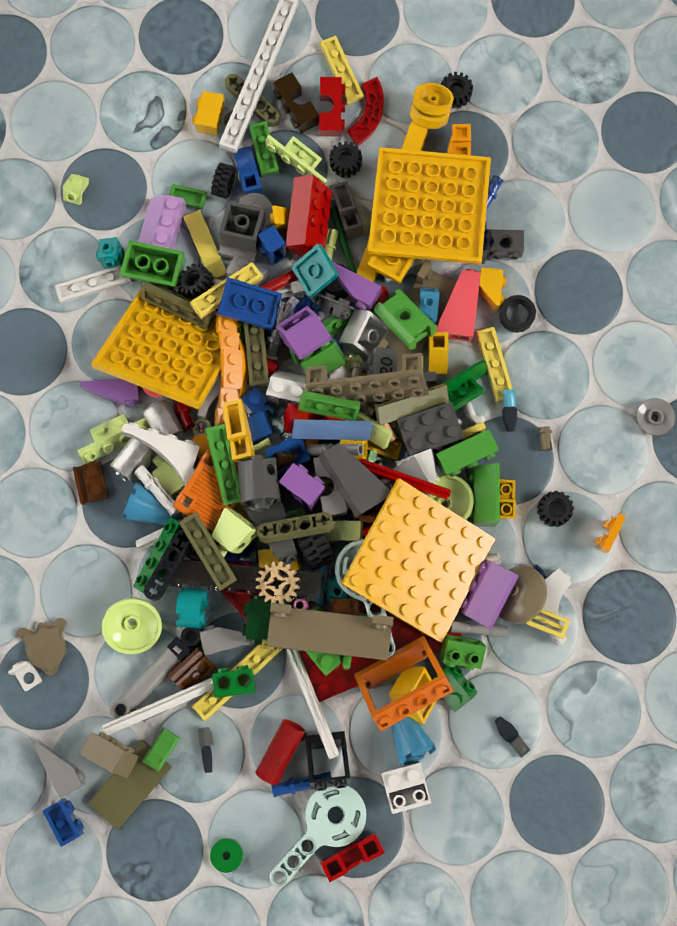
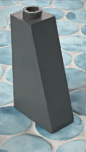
[318,443,391,517]
[243,495,299,566]

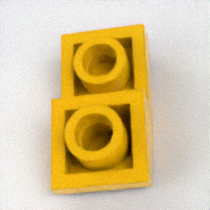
[500,479,516,519]

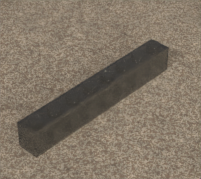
[164,558,325,601]

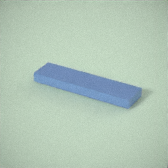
[292,419,372,440]

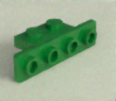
[442,359,487,411]
[133,517,181,593]

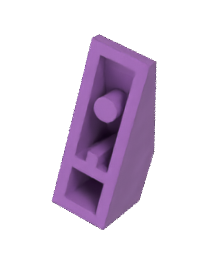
[331,261,382,311]
[80,378,141,407]

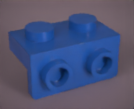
[264,437,311,476]
[43,798,84,847]

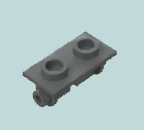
[316,292,356,319]

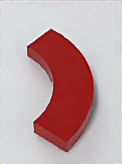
[347,77,384,146]

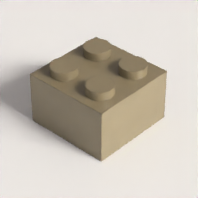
[80,732,139,778]

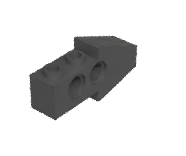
[481,222,524,264]

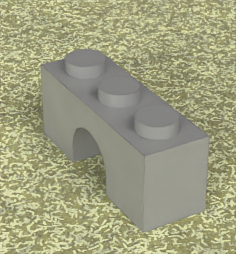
[313,457,350,517]

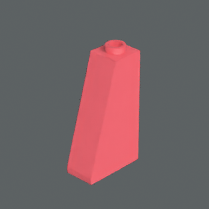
[436,269,481,342]

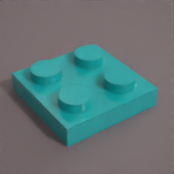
[291,244,339,298]

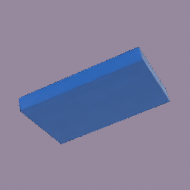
[217,277,282,331]

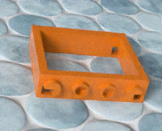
[354,636,454,731]

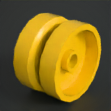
[410,83,454,129]

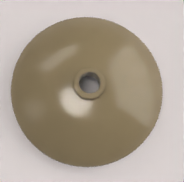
[499,566,547,624]

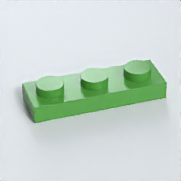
[249,121,279,177]
[298,390,360,421]

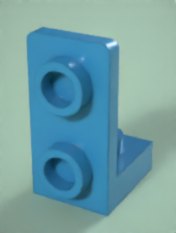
[419,287,440,326]

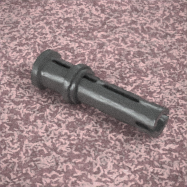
[266,301,293,360]

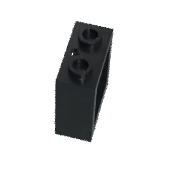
[305,731,351,791]

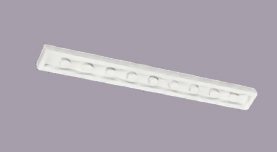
[219,0,299,153]

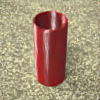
[255,719,305,785]

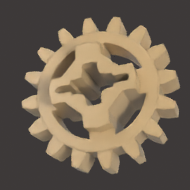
[256,561,300,604]

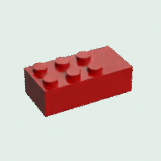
[285,174,332,258]

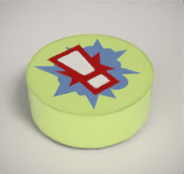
[192,419,212,435]

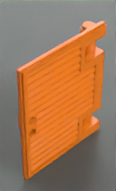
[172,448,239,532]

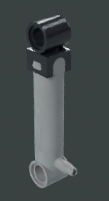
[110,628,201,722]

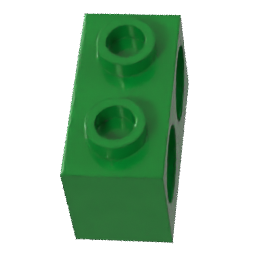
[212,665,256,698]

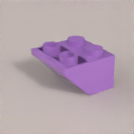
[276,306,332,360]

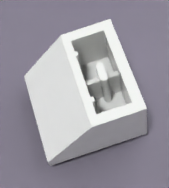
[381,762,432,814]

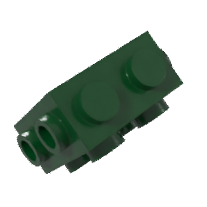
[242,596,289,645]

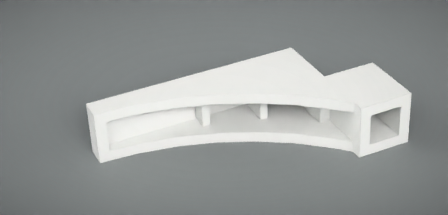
[121,422,200,486]

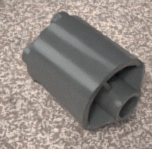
[237,455,281,512]

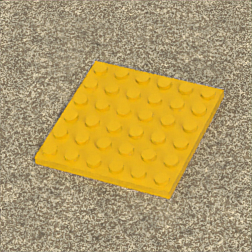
[368,147,491,265]
[92,289,243,409]
[341,479,495,643]

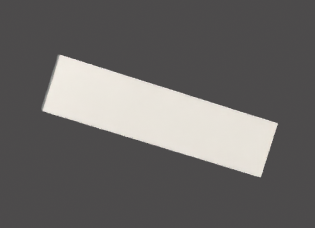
[55,266,132,304]

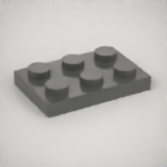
[396,402,464,457]

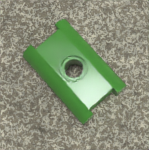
[374,289,437,350]

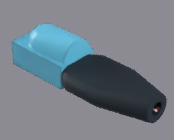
[502,389,518,432]

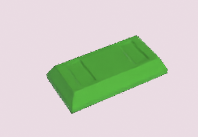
[169,184,208,209]
[142,727,180,772]

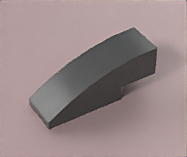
[330,181,364,240]

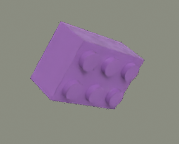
[279,463,326,514]

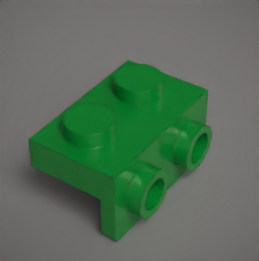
[431,665,477,712]

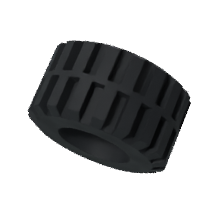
[295,521,334,570]

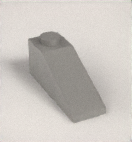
[200,625,250,656]
[32,741,86,798]

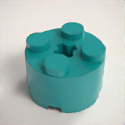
[176,587,209,629]

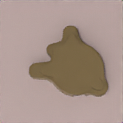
[17,618,67,676]

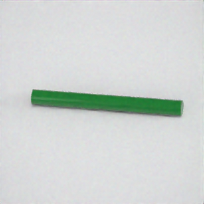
[330,206,357,273]

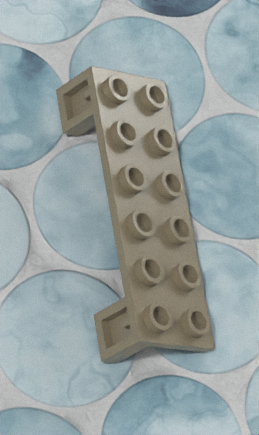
[378,260,456,371]
[305,353,429,404]
[267,603,394,660]

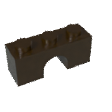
[273,72,319,134]

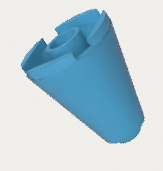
[122,482,177,525]
[392,717,437,766]

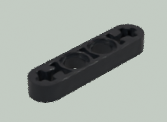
[144,530,192,601]

